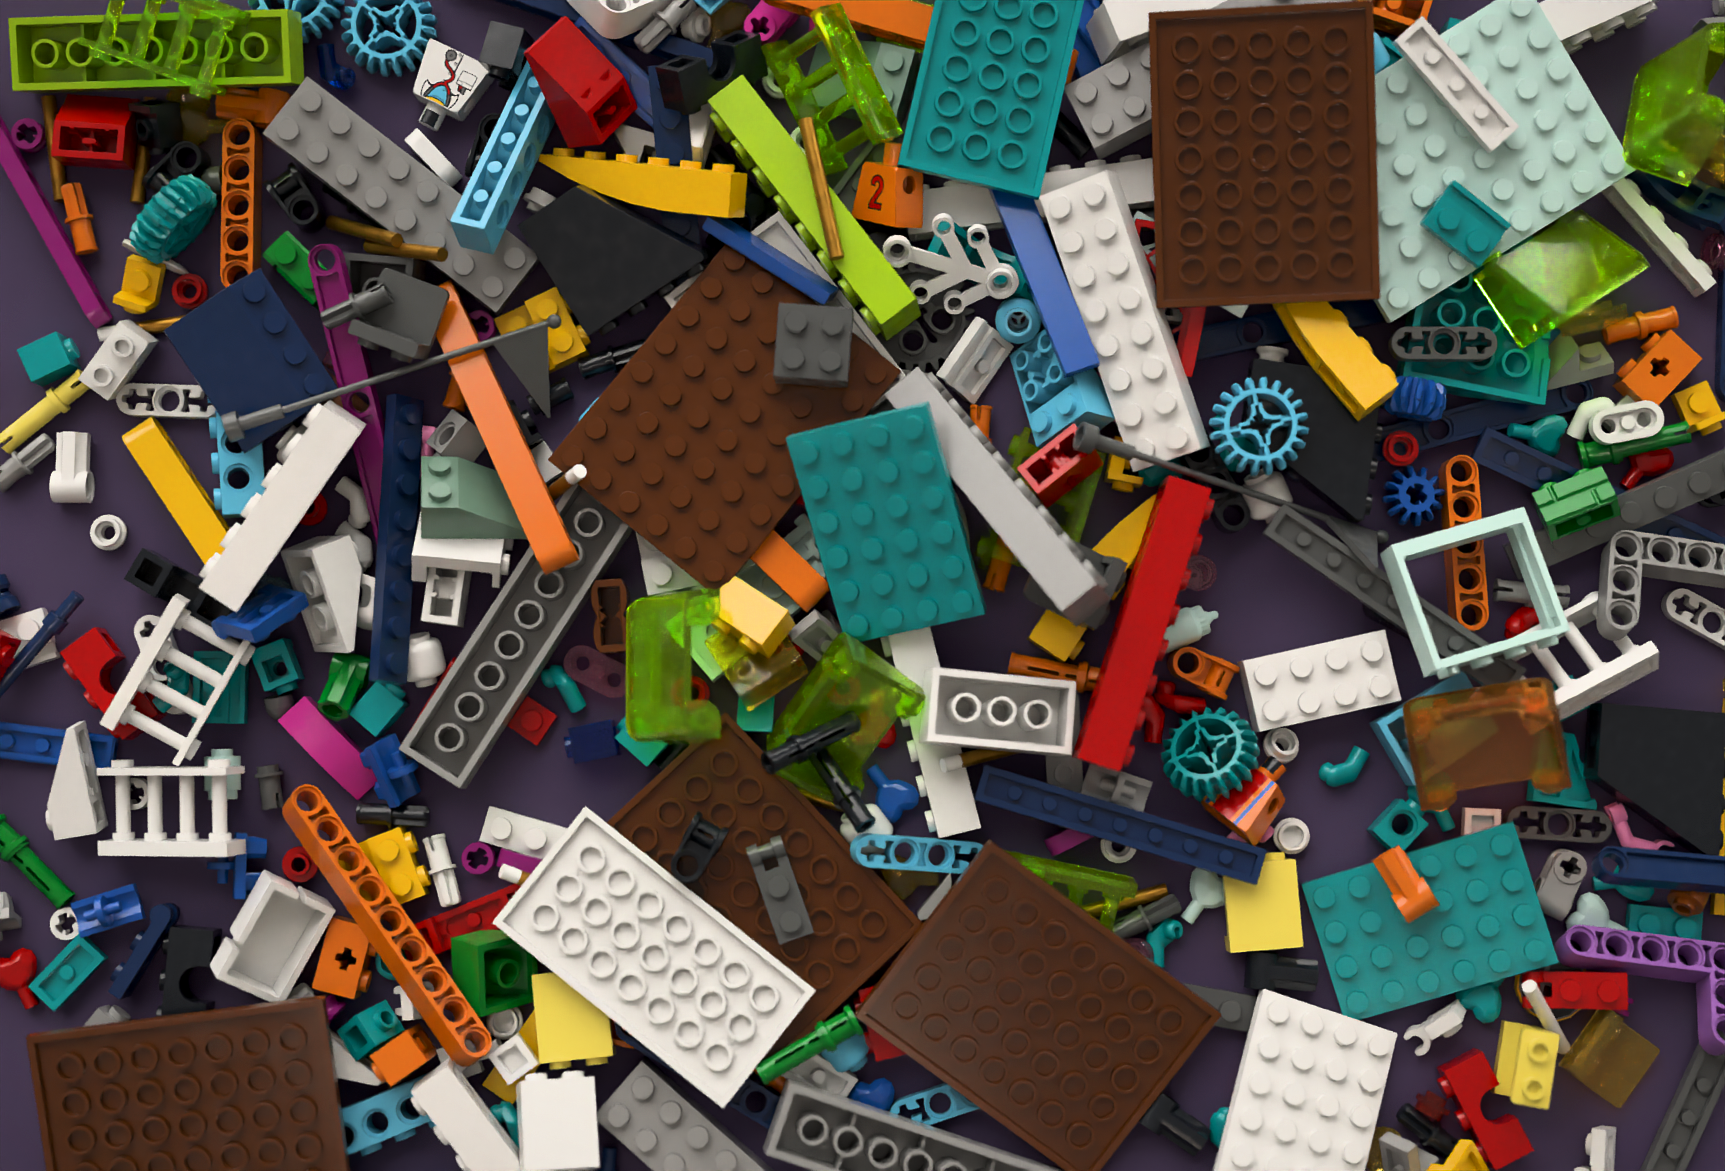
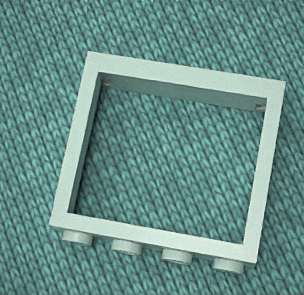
[1380,507,1570,680]

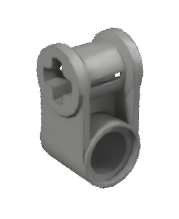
[1534,848,1587,921]

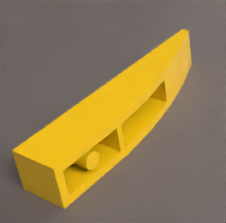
[539,147,748,218]
[1272,302,1399,422]
[1027,493,1157,663]

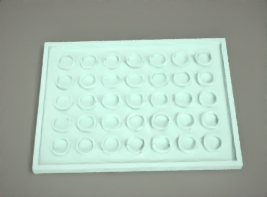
[1374,0,1636,323]

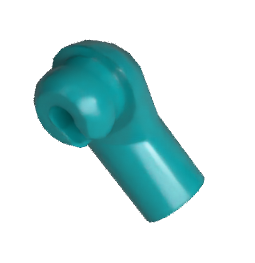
[1146,918,1183,968]

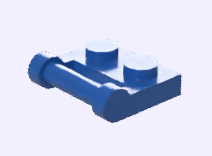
[211,584,309,643]

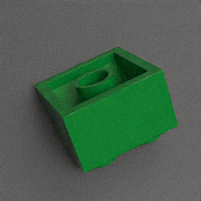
[451,930,538,1017]

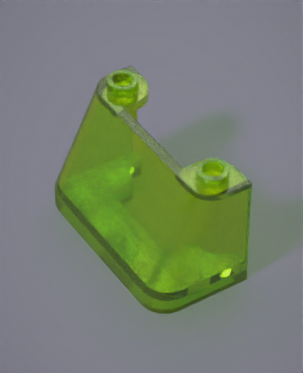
[1622,22,1725,187]
[1473,209,1651,350]
[626,589,720,744]
[766,632,926,804]

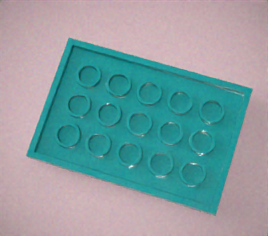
[897,0,1084,200]
[786,401,987,645]
[1301,821,1559,1020]

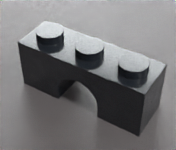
[655,30,768,115]
[124,548,244,627]
[156,925,222,1017]

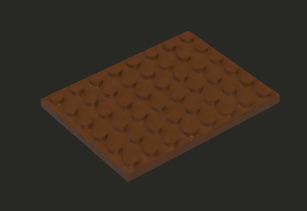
[1148,0,1380,309]
[548,244,901,595]
[606,712,923,1069]
[855,839,1222,1171]
[26,995,350,1171]

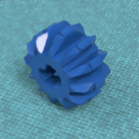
[1384,376,1447,422]
[1382,465,1445,527]

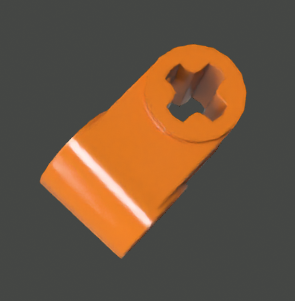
[1167,647,1241,701]

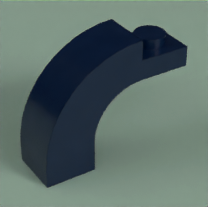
[1625,134,1725,232]

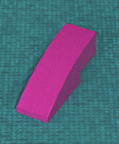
[278,696,377,800]

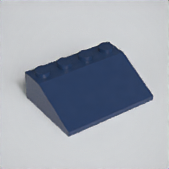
[164,268,338,454]

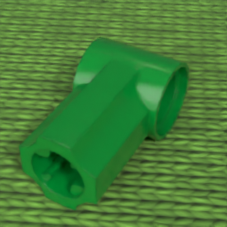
[318,652,370,721]

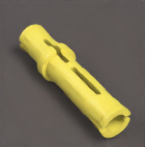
[0,369,91,454]

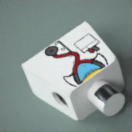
[413,38,494,131]

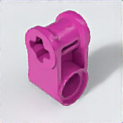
[744,0,800,52]

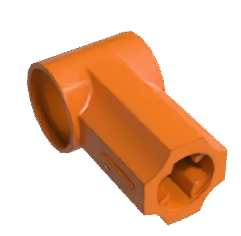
[215,88,291,129]
[1372,845,1440,924]

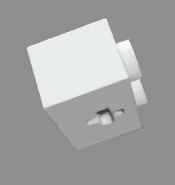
[78,319,159,401]
[421,567,472,628]

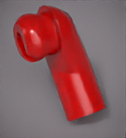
[1504,607,1540,639]
[1154,681,1206,715]
[1141,695,1165,744]

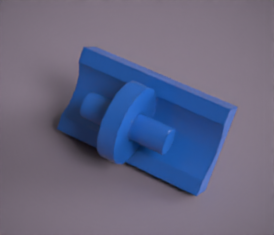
[360,733,421,808]
[207,832,267,899]
[70,883,146,938]

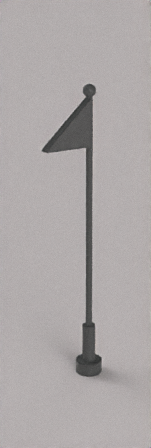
[221,314,561,443]
[1073,422,1389,574]

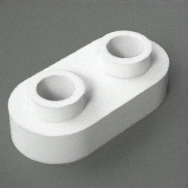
[1588,401,1664,445]

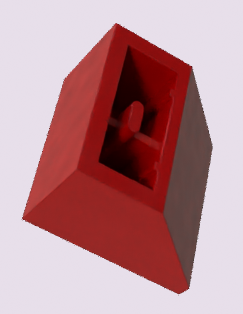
[51,94,141,170]

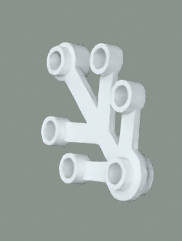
[883,213,1019,314]

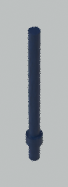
[0,590,85,698]

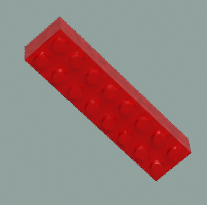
[1071,475,1214,772]

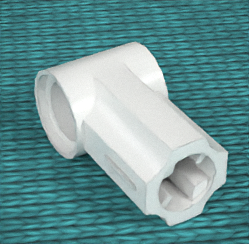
[49,431,95,503]

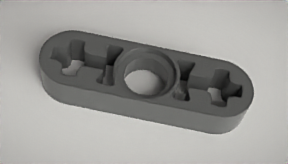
[1388,326,1497,362]
[1503,805,1612,843]

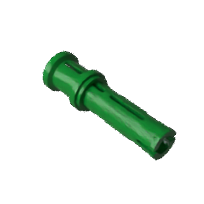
[1576,420,1692,469]
[0,813,76,910]
[755,1005,864,1085]

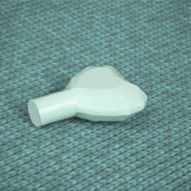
[1181,868,1224,924]
[1565,892,1628,931]

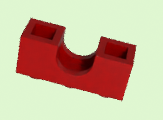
[60,627,167,740]
[1436,1048,1534,1171]

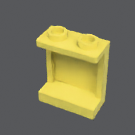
[1222,852,1303,953]
[531,972,616,1069]
[1490,1020,1560,1109]

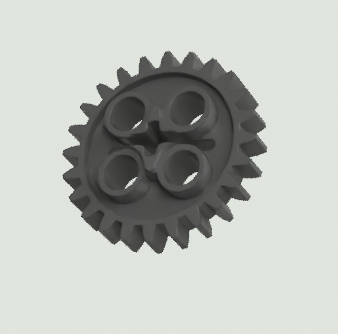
[859,262,975,373]

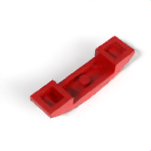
[404,884,521,962]

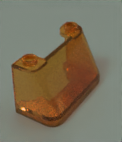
[1403,677,1572,811]

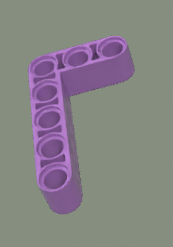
[1554,925,1725,1056]

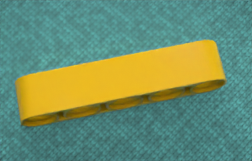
[122,416,230,565]

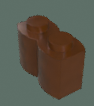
[591,578,633,655]

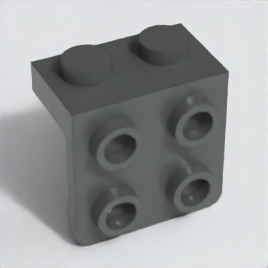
[347,268,449,363]
[1023,534,1128,629]

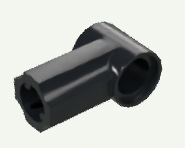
[1243,951,1319,991]
[1138,1092,1211,1156]

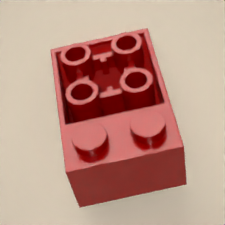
[524,16,638,148]

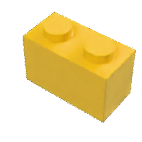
[705,576,795,658]

